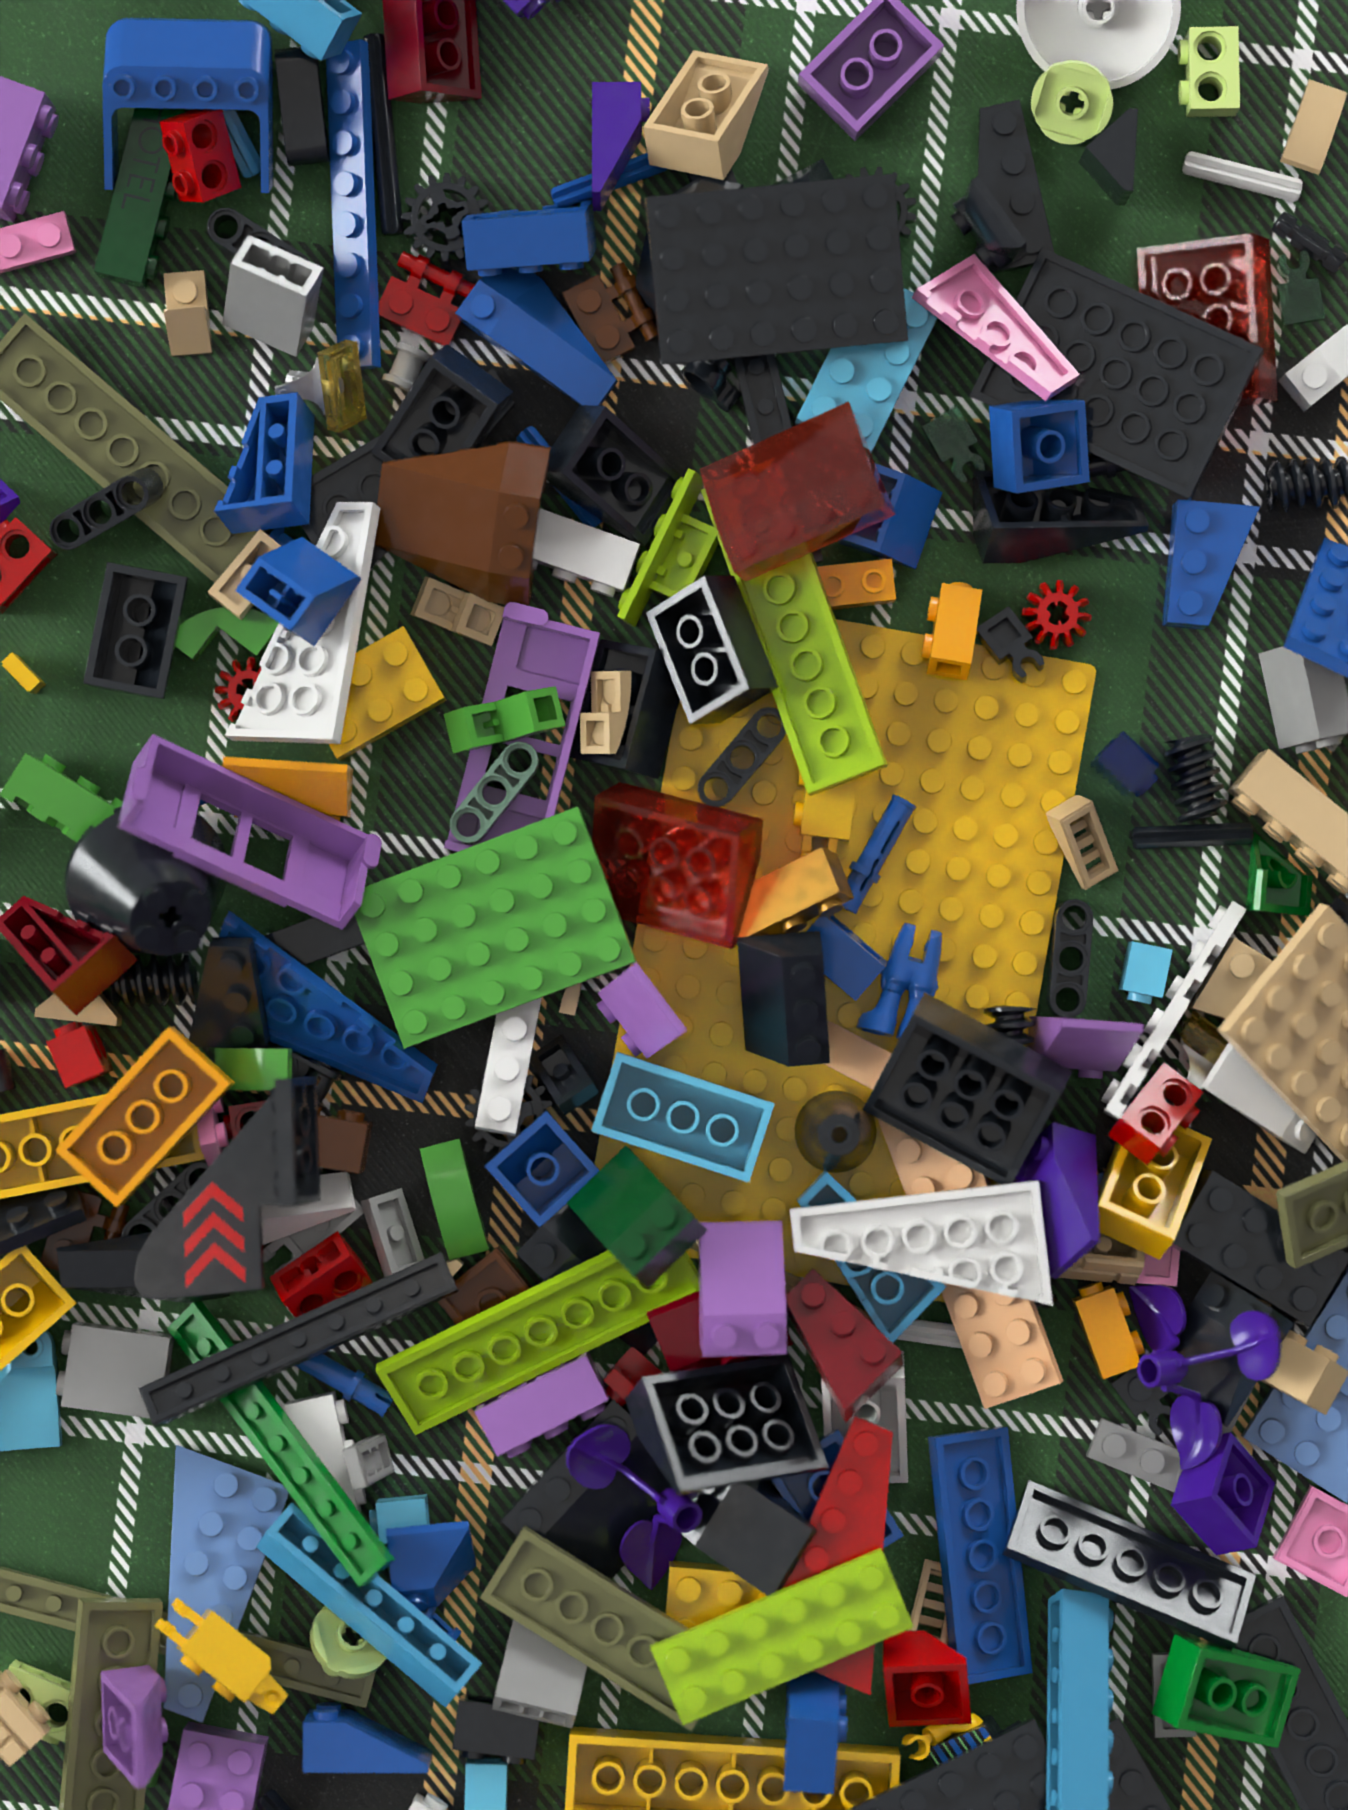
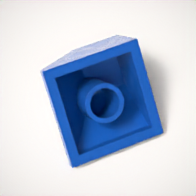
[386,1521,476,1612]

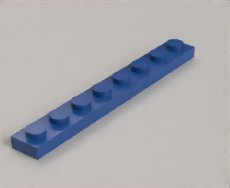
[326,39,381,372]

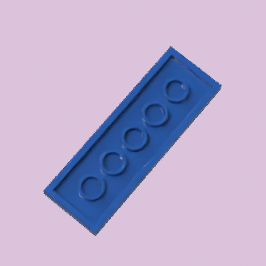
[928,1426,1033,1684]

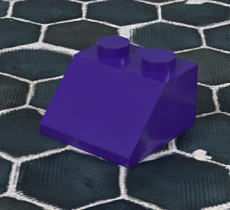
[1171,1432,1275,1556]

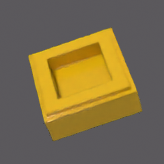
[2,652,46,694]

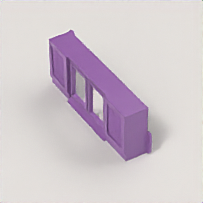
[444,602,600,852]
[118,734,382,930]

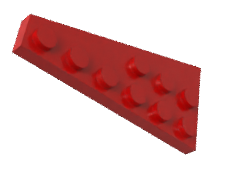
[782,1415,893,1696]

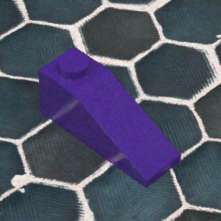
[592,82,650,211]

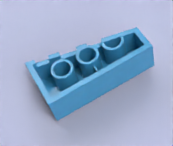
[796,1170,946,1343]

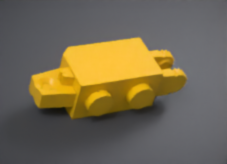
[793,770,857,858]
[155,1598,288,1714]

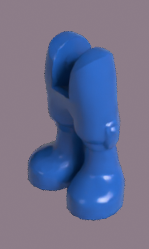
[856,923,942,1040]

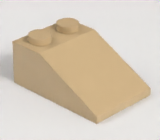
[643,50,769,180]

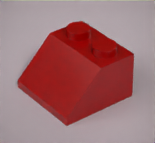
[883,1630,972,1727]

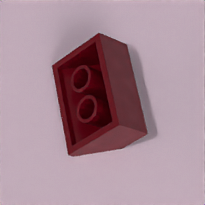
[382,0,482,104]
[646,1291,793,1373]

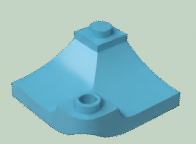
[0,1330,62,1451]

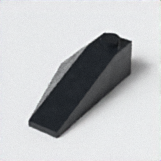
[972,471,1149,564]

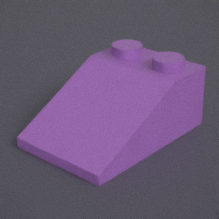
[596,963,687,1059]
[1027,1016,1143,1079]
[698,1220,787,1357]
[101,1665,168,1788]

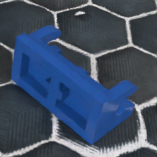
[806,915,888,1001]

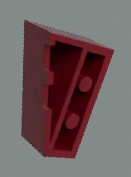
[0,896,138,1016]
[786,1269,903,1423]

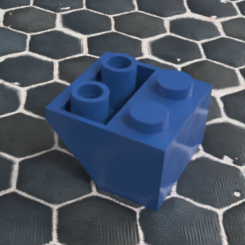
[838,461,942,570]
[235,537,362,647]

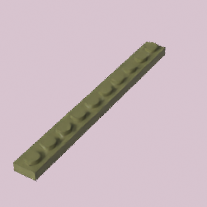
[0,1566,377,1708]

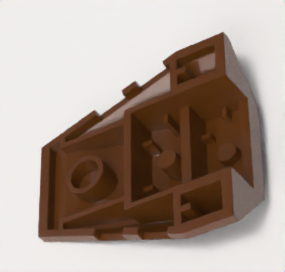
[374,441,551,606]

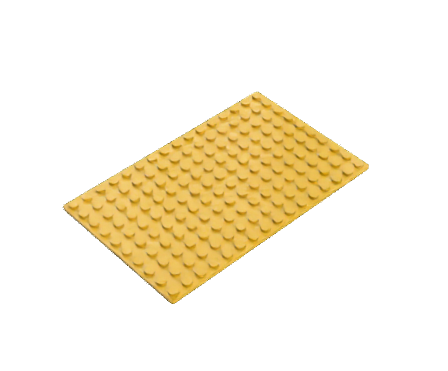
[595,619,1096,1302]

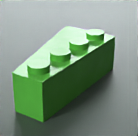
[0,753,123,842]

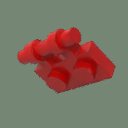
[379,251,476,347]

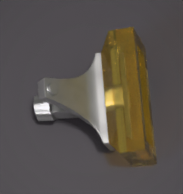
[275,339,367,433]
[1180,1010,1229,1090]

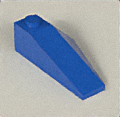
[455,267,618,406]

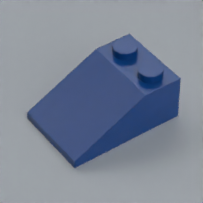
[303,1702,432,1773]

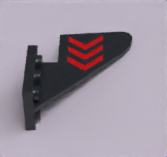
[134,1076,321,1300]

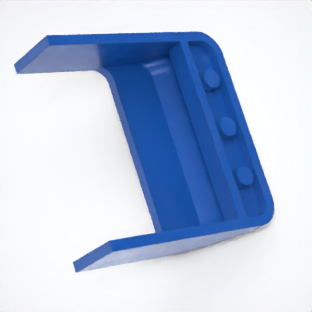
[103,18,273,193]

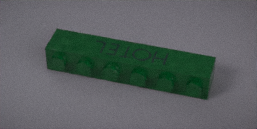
[94,108,192,289]

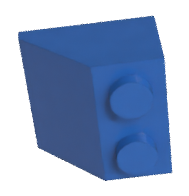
[989,400,1090,493]
[485,1111,600,1228]

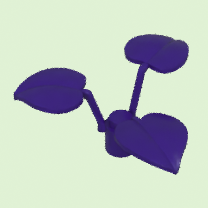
[1129,1285,1281,1470]
[566,1424,702,1590]

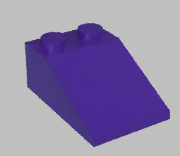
[1012,1122,1099,1279]

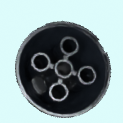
[65,806,227,955]

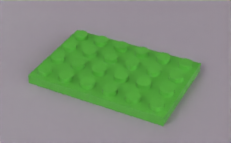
[355,806,637,1048]

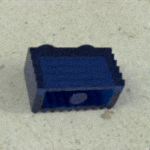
[1091,731,1160,797]

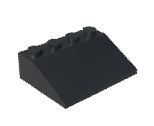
[862,993,1072,1184]
[625,1354,828,1495]
[501,1398,673,1579]

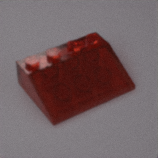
[1137,233,1278,407]
[699,401,896,582]
[592,782,763,949]

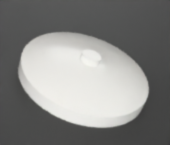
[1016,0,1181,90]

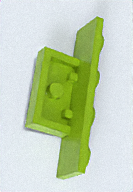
[617,468,719,627]

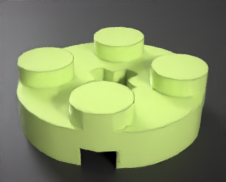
[1031,60,1113,145]
[310,1606,387,1679]

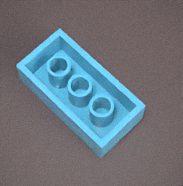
[795,288,938,460]
[591,1052,775,1183]

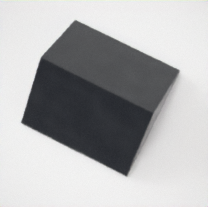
[1079,108,1138,206]

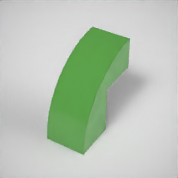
[175,607,279,662]
[444,686,566,754]
[214,1048,292,1090]
[420,1138,489,1260]

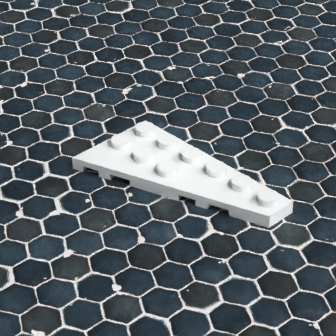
[225,502,380,744]
[1101,901,1247,1120]
[789,1180,1053,1306]

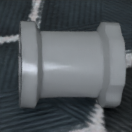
[382,342,431,392]

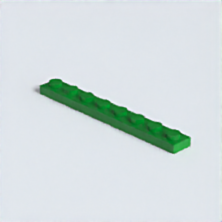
[167,1301,395,1588]

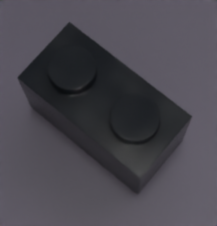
[452,1694,540,1765]

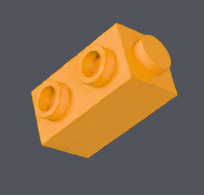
[817,559,896,610]
[921,582,982,680]
[1072,1282,1145,1379]

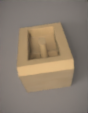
[34,993,122,1026]

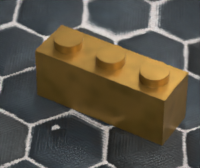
[715,847,854,947]

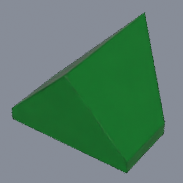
[1246,832,1313,917]

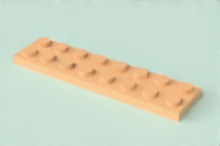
[878,1119,1064,1409]

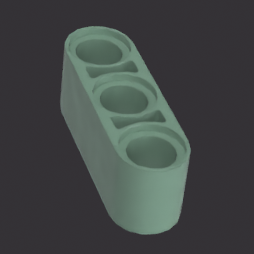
[450,742,539,844]

